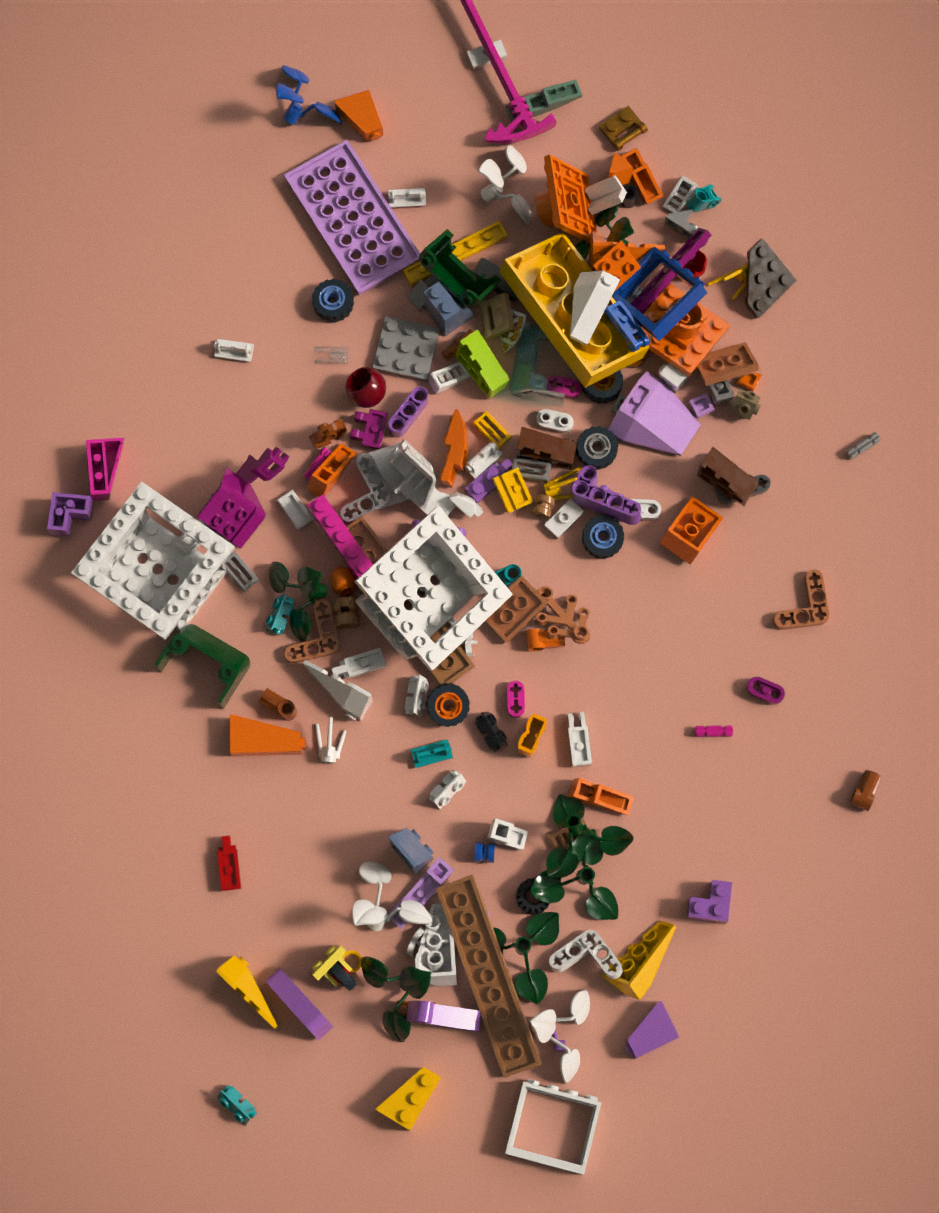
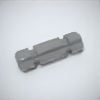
[846,432,881,459]

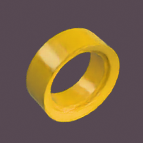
[341,950,362,973]

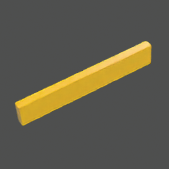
[402,220,508,287]

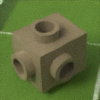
[730,389,761,420]

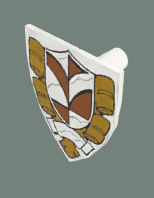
[500,309,530,353]

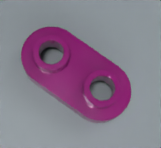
[747,677,785,705]

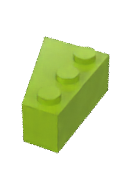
[455,329,509,399]

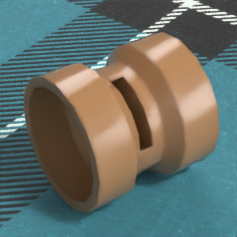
[532,494,555,519]

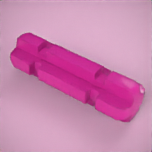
[304,447,331,481]
[695,725,733,737]

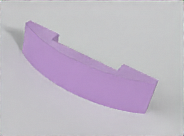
[388,857,454,929]

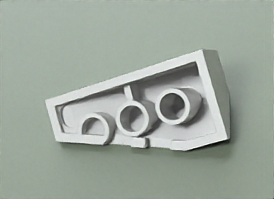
[569,271,620,346]
[303,660,373,721]
[415,903,457,986]

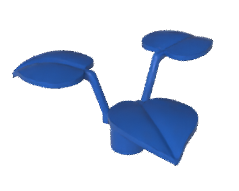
[276,65,342,125]

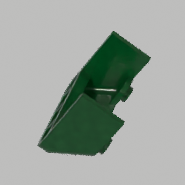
[154,624,250,709]

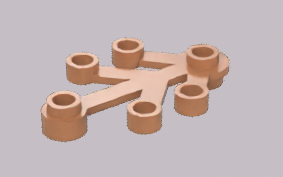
[535,586,590,644]

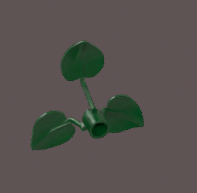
[574,204,635,260]
[269,561,327,642]
[546,794,634,878]
[530,829,618,920]
[493,912,559,1004]
[361,956,431,1042]

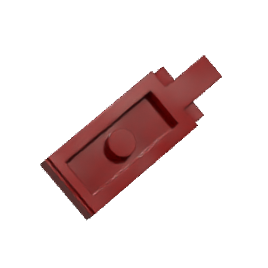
[217,835,242,891]

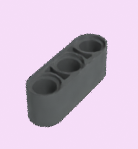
[472,258,518,302]

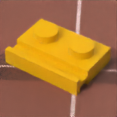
[492,467,533,514]

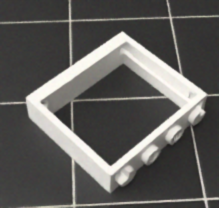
[505,1079,602,1175]

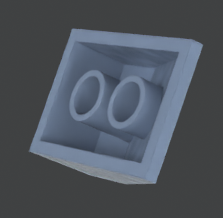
[389,827,434,875]

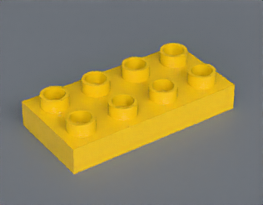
[499,232,650,388]

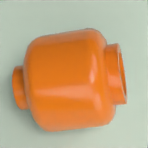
[329,567,357,596]

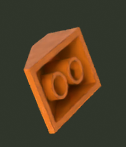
[659,496,723,565]

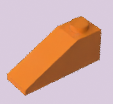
[307,443,356,497]

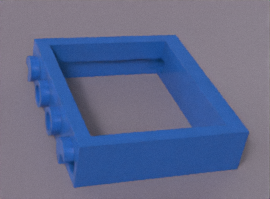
[612,246,707,341]

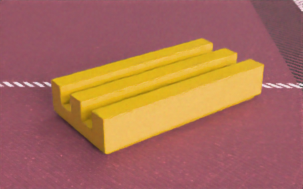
[472,411,512,450]

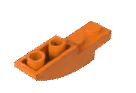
[440,409,469,488]

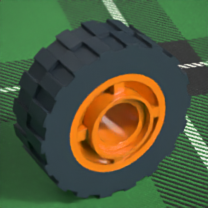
[426,683,470,727]

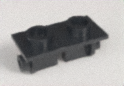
[475,712,508,752]

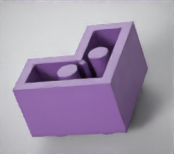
[47,492,94,537]
[686,880,732,924]

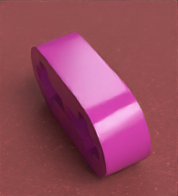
[546,375,581,399]
[507,681,525,718]

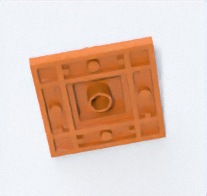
[535,155,598,242]
[639,283,730,377]

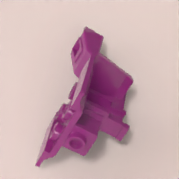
[196,446,289,548]

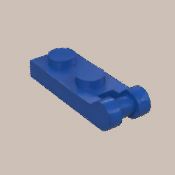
[604,300,650,352]

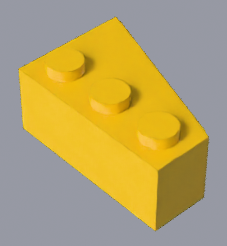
[375,1067,441,1131]

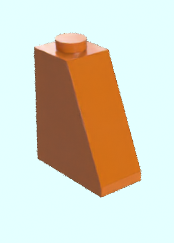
[334,90,383,141]

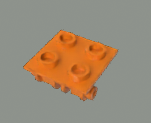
[593,240,641,291]

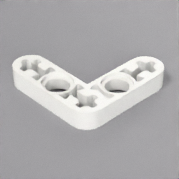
[549,930,623,979]

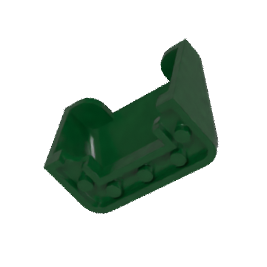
[419,229,502,308]

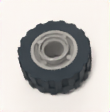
[576,426,618,470]

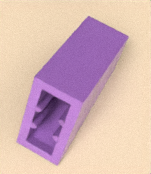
[625,1001,679,1059]

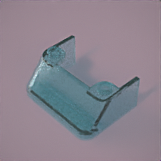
[509,324,565,407]

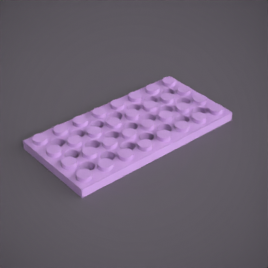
[284,140,420,296]

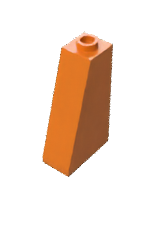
[230,715,305,756]

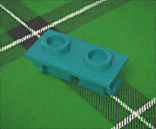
[265,594,294,635]
[411,739,453,768]
[217,1085,257,1126]

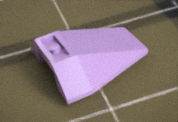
[608,371,701,456]

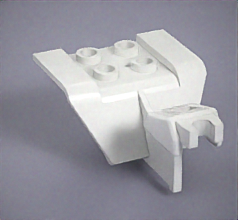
[389,439,483,518]

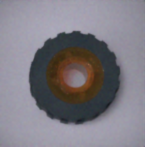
[581,370,623,404]

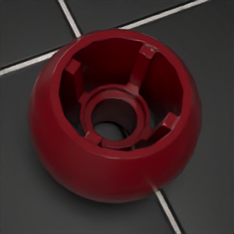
[345,367,387,408]

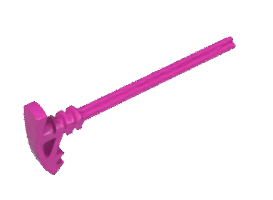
[460,0,557,144]

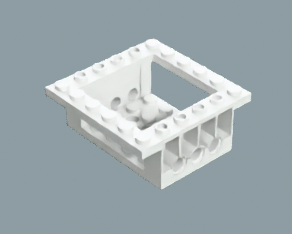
[71,481,235,640]
[354,506,513,671]

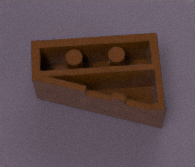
[516,427,577,470]
[697,447,759,506]

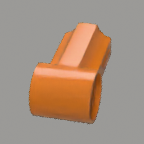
[526,629,565,651]

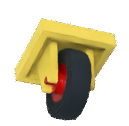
[310,945,357,991]

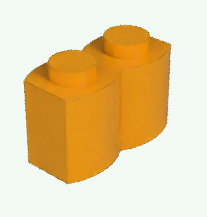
[518,713,547,758]

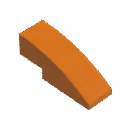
[621,148,663,205]
[568,778,634,816]

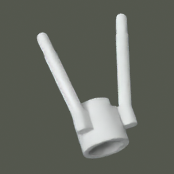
[315,717,346,763]

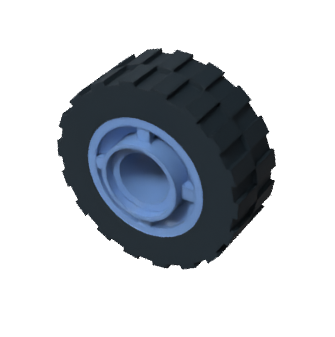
[312,279,354,322]
[582,515,624,559]

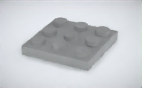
[373,316,440,382]

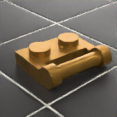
[599,106,648,151]

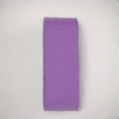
[389,387,428,438]

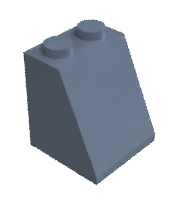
[423,282,476,336]

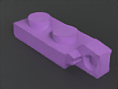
[465,459,513,503]

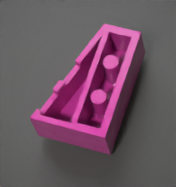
[86,438,124,501]

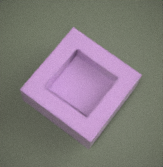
[689,393,715,419]

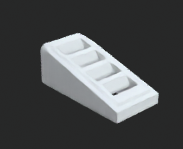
[662,175,698,213]
[428,362,471,394]

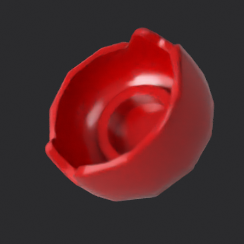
[683,250,707,278]

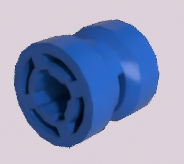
[474,842,495,863]

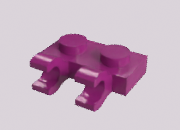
[350,409,388,450]

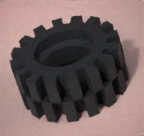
[516,877,550,915]

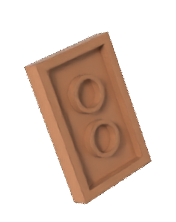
[696,342,759,386]
[485,575,549,643]

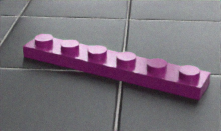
[630,228,712,314]

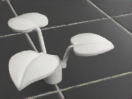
[478,145,531,227]
[352,861,432,931]
[529,989,590,1083]

